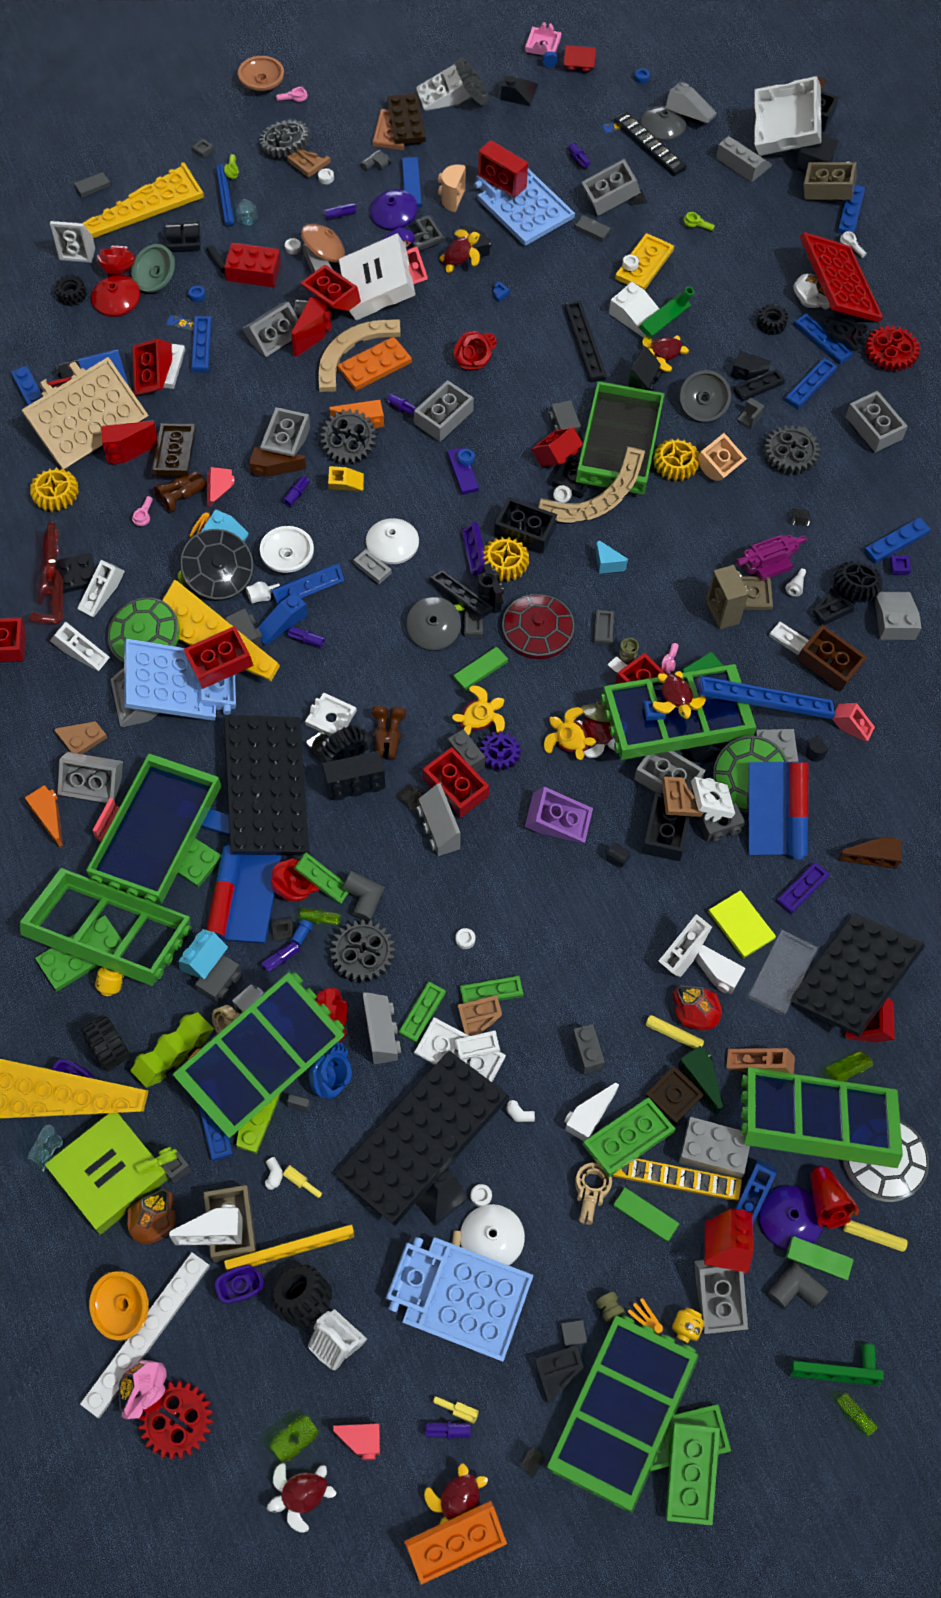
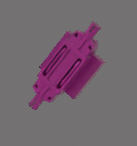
[735,534,807,581]

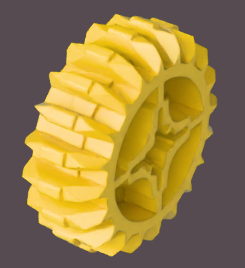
[653,438,699,482]
[30,467,79,512]
[482,537,529,582]

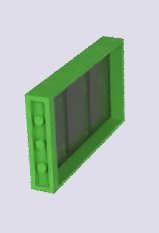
[576,381,664,495]

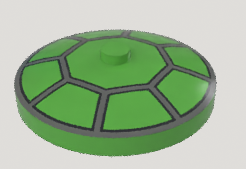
[108,597,180,663]
[713,736,789,812]

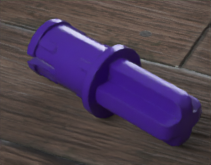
[568,143,590,168]
[324,204,357,220]
[387,393,417,416]
[282,476,309,507]
[288,627,325,648]
[262,941,300,973]
[425,1421,471,1440]

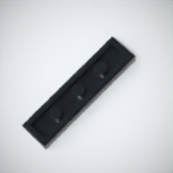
[429,570,493,620]

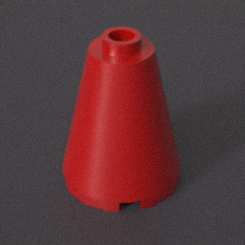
[810,1166,859,1229]

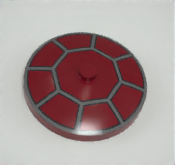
[502,594,575,659]

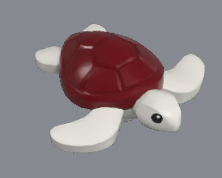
[576,717,627,758]
[267,1463,336,1533]

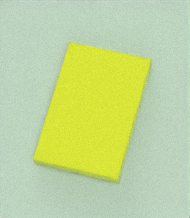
[708,890,776,959]

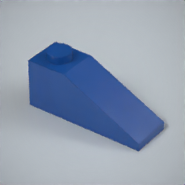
[258,592,308,646]
[735,1159,777,1223]

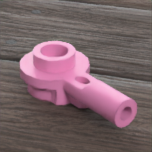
[277,87,308,102]
[132,496,153,526]
[662,643,679,674]

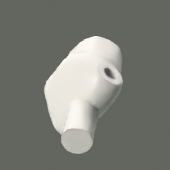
[246,582,280,604]

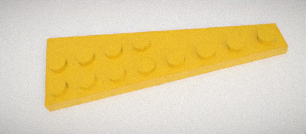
[82,162,204,238]
[162,580,280,681]
[0,1059,148,1119]

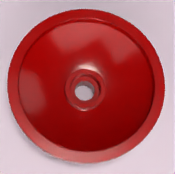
[91,275,141,317]

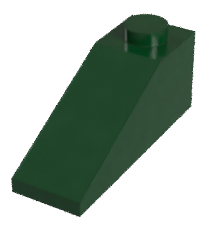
[678,1046,723,1115]

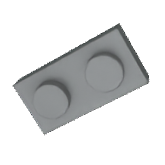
[353,549,392,584]

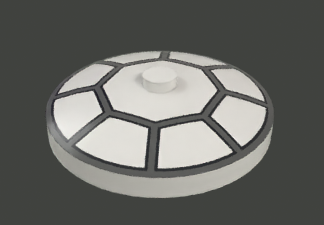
[843,1117,929,1202]

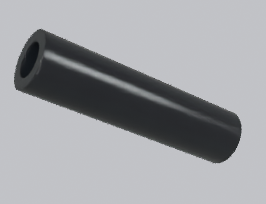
[206,245,225,273]

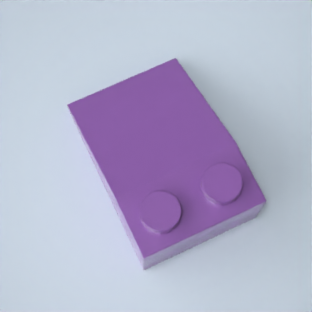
[525,787,593,844]

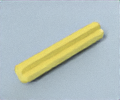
[646,1015,704,1049]
[844,1220,908,1252]

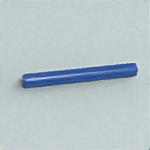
[216,164,234,227]

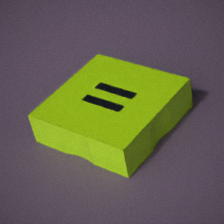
[45,1113,169,1235]

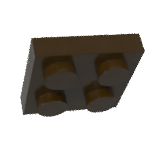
[645,1066,705,1125]

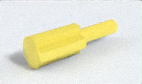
[283,1165,322,1198]
[433,1397,479,1424]

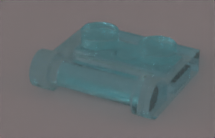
[27,1125,63,1172]

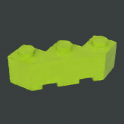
[130,1012,214,1088]

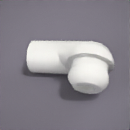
[506,1100,535,1122]
[265,1157,283,1190]

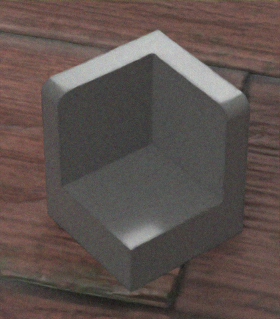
[737,398,765,429]
[161,1149,191,1184]

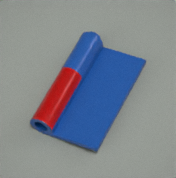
[748,762,809,859]
[206,844,282,944]

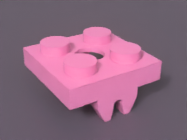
[525,22,562,55]

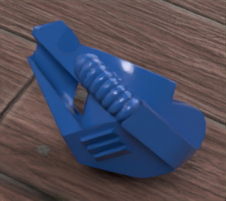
[309,1042,352,1099]

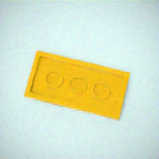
[615,233,674,290]

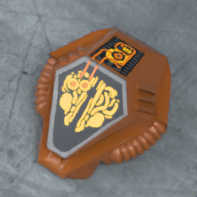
[127,1188,176,1244]

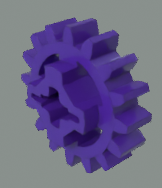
[480,731,521,771]

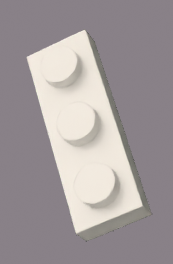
[163,344,185,389]

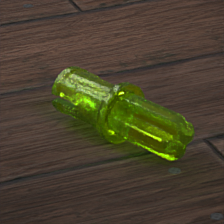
[300,908,341,925]
[837,1393,878,1437]

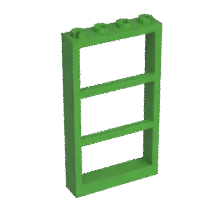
[20,868,192,986]

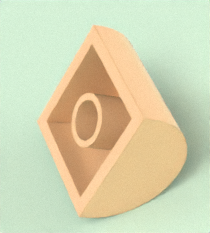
[438,165,466,212]
[698,433,747,481]

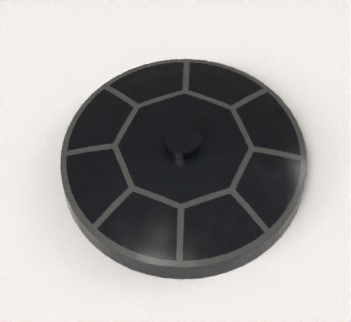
[180,529,253,601]

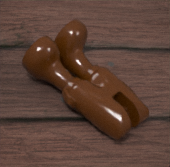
[153,471,207,513]
[371,706,406,760]

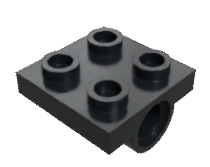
[166,221,201,251]
[478,563,504,613]

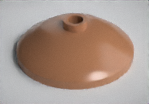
[238,56,284,91]
[301,224,345,262]

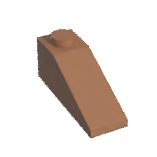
[726,1048,795,1074]

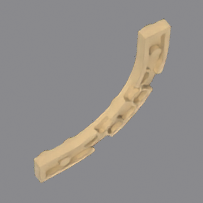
[319,319,401,392]
[538,446,645,523]

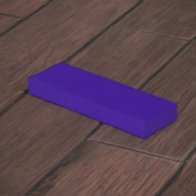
[448,447,479,495]
[462,522,486,576]
[776,862,830,914]

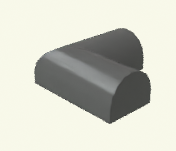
[409,216,444,252]
[341,870,385,922]
[767,1261,829,1309]

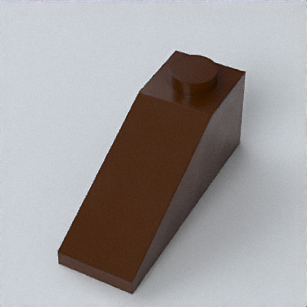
[249,447,306,477]
[839,837,902,869]

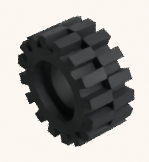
[55,275,87,306]
[757,304,788,336]

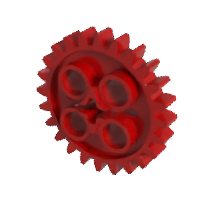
[865,325,920,372]
[139,1381,214,1460]

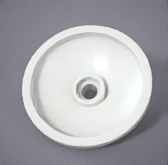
[366,518,419,564]
[260,526,314,573]
[460,1204,525,1266]

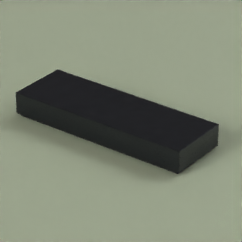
[733,369,785,402]

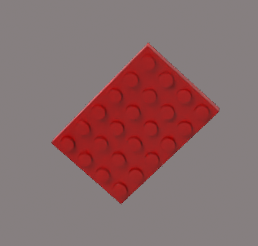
[800,232,883,322]

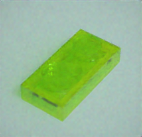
[826,1051,873,1081]

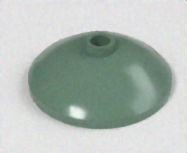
[132,244,175,293]

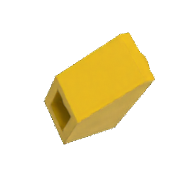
[328,466,364,492]

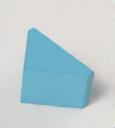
[595,541,628,573]

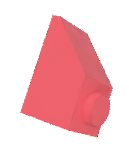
[406,247,428,284]
[207,467,234,507]
[832,703,875,742]
[333,1424,380,1460]

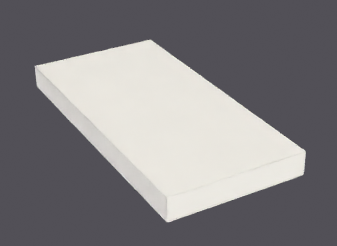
[414,1017,506,1082]

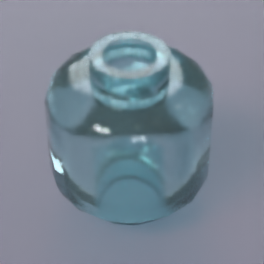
[236,200,258,225]

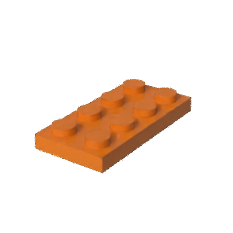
[337,337,412,391]
[405,1501,507,1585]

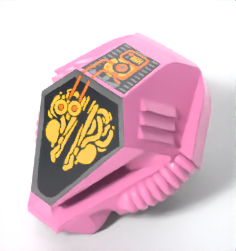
[119,1360,167,1420]

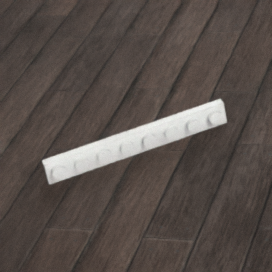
[80,1253,210,1418]

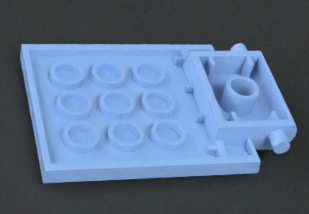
[474,169,575,246]
[124,639,236,721]
[386,1237,533,1362]

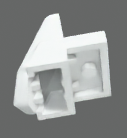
[308,1309,367,1370]

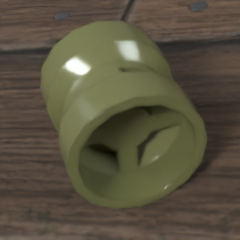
[619,638,639,663]
[596,1292,625,1323]

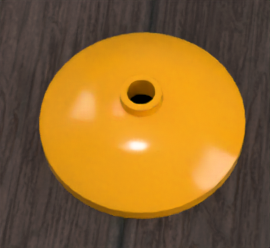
[89,1271,149,1340]

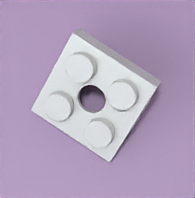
[305,693,357,736]
[691,777,735,822]

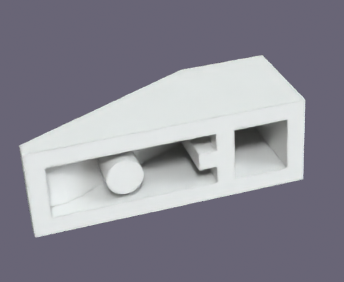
[77,560,125,617]
[50,622,110,671]
[659,914,712,977]
[695,945,745,994]
[564,1083,619,1141]

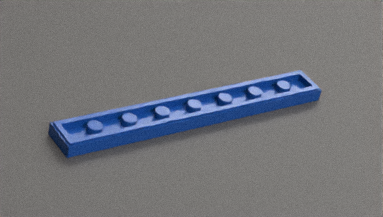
[697,676,835,719]

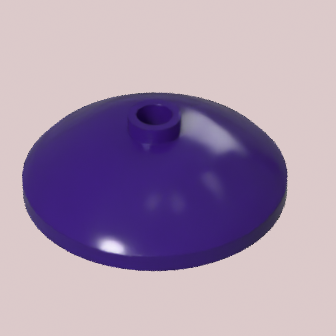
[370,189,417,230]
[759,1186,822,1250]

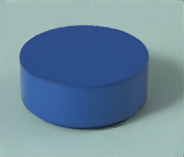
[542,51,558,67]
[634,69,650,84]
[188,286,206,302]
[457,449,475,466]

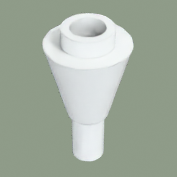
[785,568,806,597]

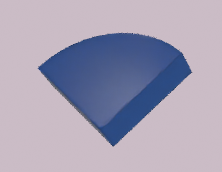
[494,281,510,302]
[643,701,666,721]

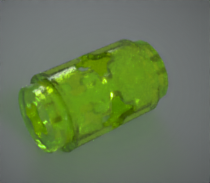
[269,1415,319,1463]

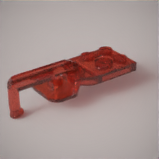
[29,522,63,624]

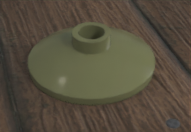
[581,702,610,723]

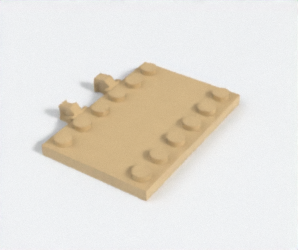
[21,357,149,470]

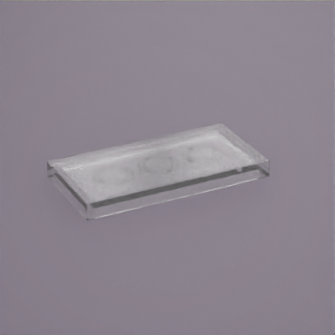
[748,930,818,1016]

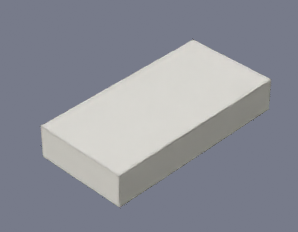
[455,1030,500,1060]

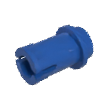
[290,919,312,946]

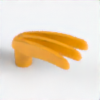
[189,512,211,537]
[628,1298,663,1335]

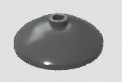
[640,105,686,141]
[680,370,731,422]
[406,597,461,651]

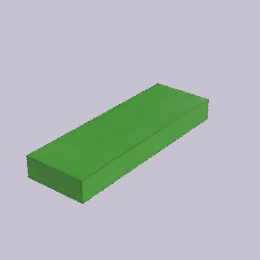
[453,647,508,691]
[293,852,349,904]
[460,976,523,1003]
[398,982,446,1043]
[613,1188,680,1243]
[785,1236,854,1280]

